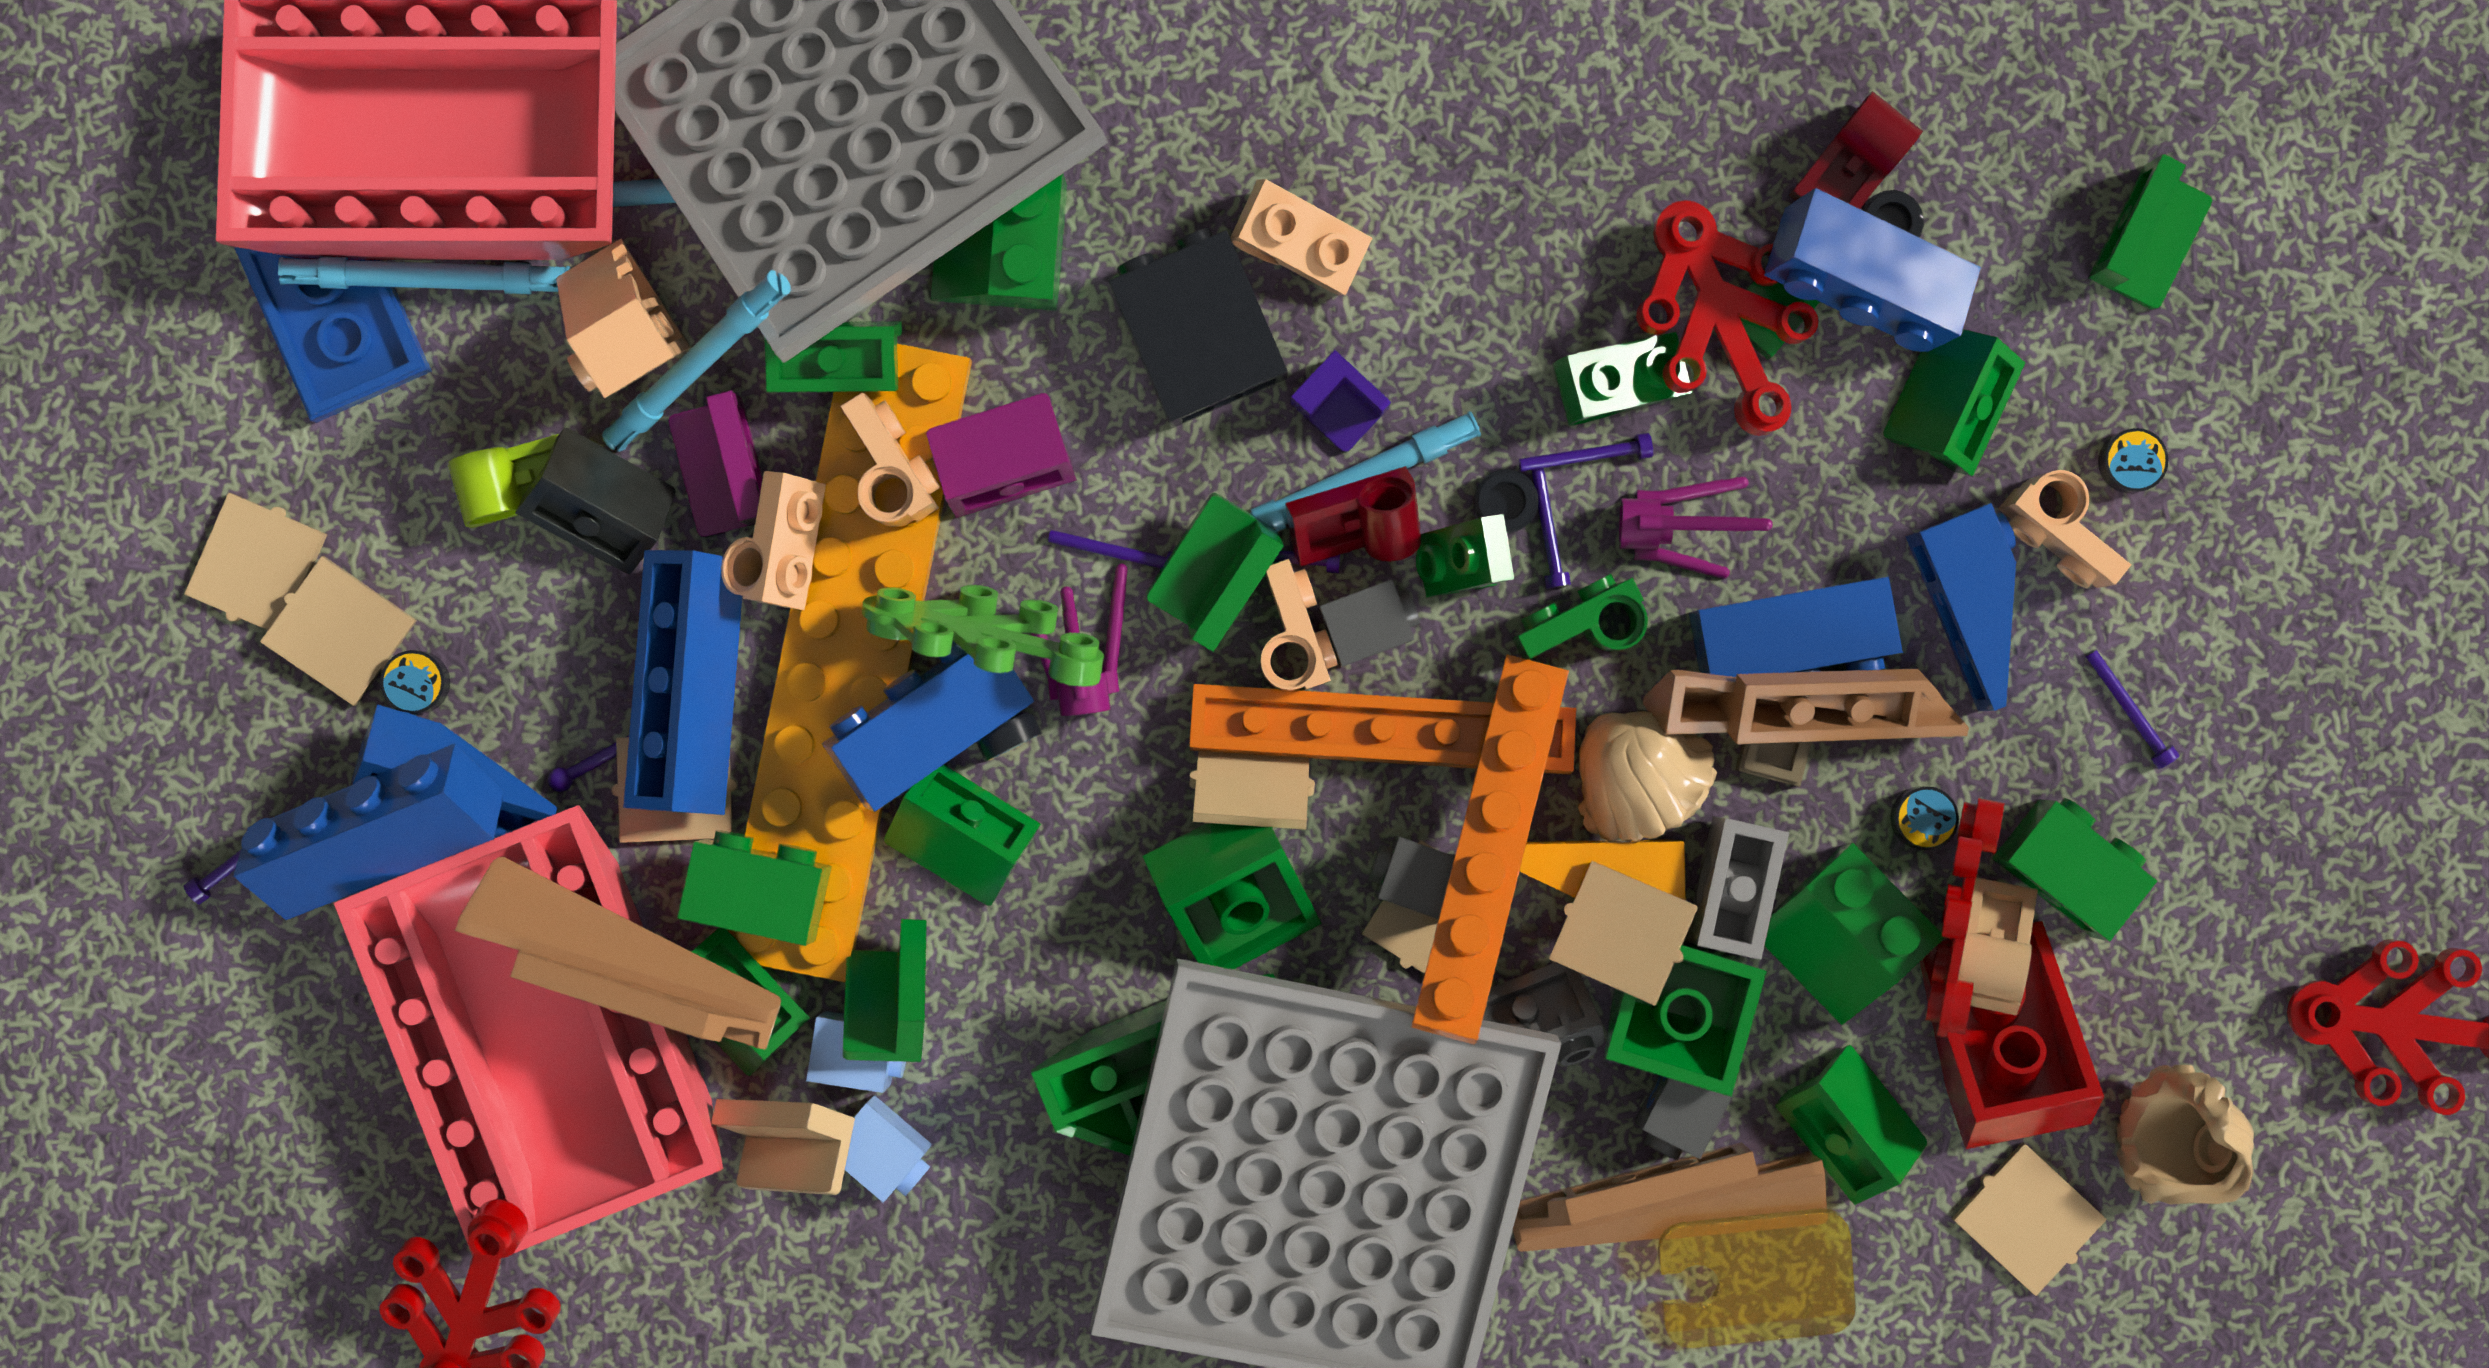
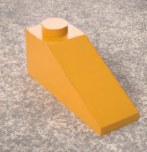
[1520,839,1686,901]

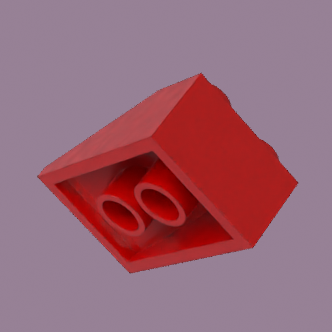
[1920,921,2104,1149]

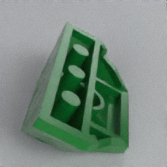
[1031,973,1275,1156]

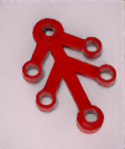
[1636,200,1819,436]
[1925,798,2005,1038]
[2287,939,2489,1115]
[379,1199,561,1368]

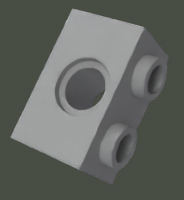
[1685,816,1789,960]

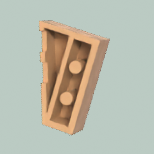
[556,239,690,398]

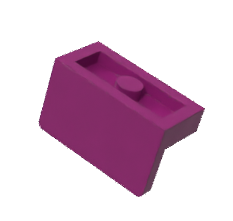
[668,391,763,538]
[927,393,1077,518]

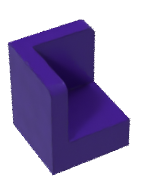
[1290,350,1391,453]

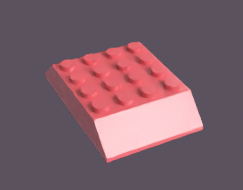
[216,0,617,260]
[334,805,723,1257]

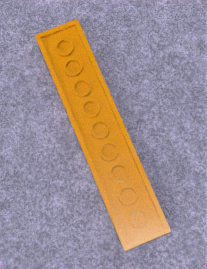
[727,344,972,982]

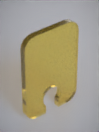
[1658,1208,1856,1348]

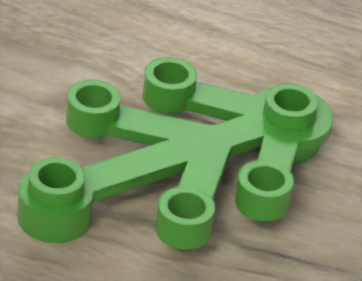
[862,585,1104,686]

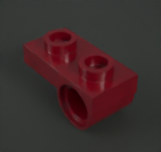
[1789,91,1923,209]
[1285,466,1421,566]

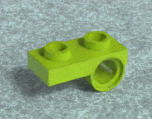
[448,434,559,528]

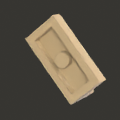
[711,1099,855,1195]

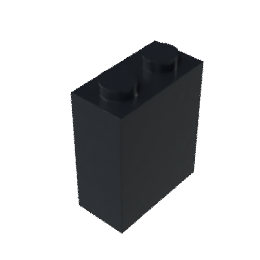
[1109,228,1288,429]

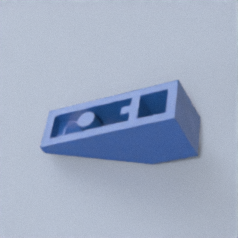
[1906,503,2016,712]
[350,704,557,838]

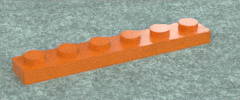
[1411,654,1569,1045]
[1190,684,1576,775]

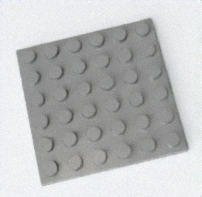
[615,0,1108,363]
[1090,959,1561,1368]

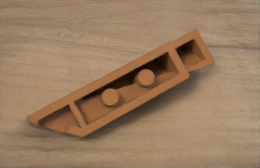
[1643,669,1969,744]
[455,857,781,1050]
[1513,1142,1827,1252]

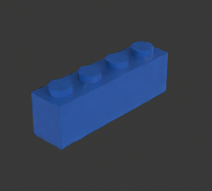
[623,550,742,815]
[233,744,504,920]

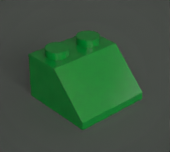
[931,173,1067,311]
[1142,823,1322,970]
[1764,843,1945,1025]
[1604,945,1767,1097]

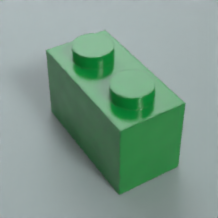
[1992,798,2157,942]
[677,830,832,946]

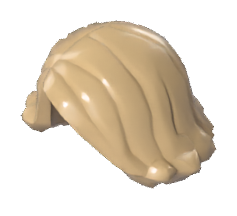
[1578,711,1717,842]
[2116,1065,2254,1204]

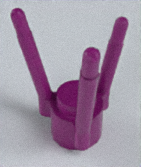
[1619,476,1773,579]
[1031,563,1128,716]

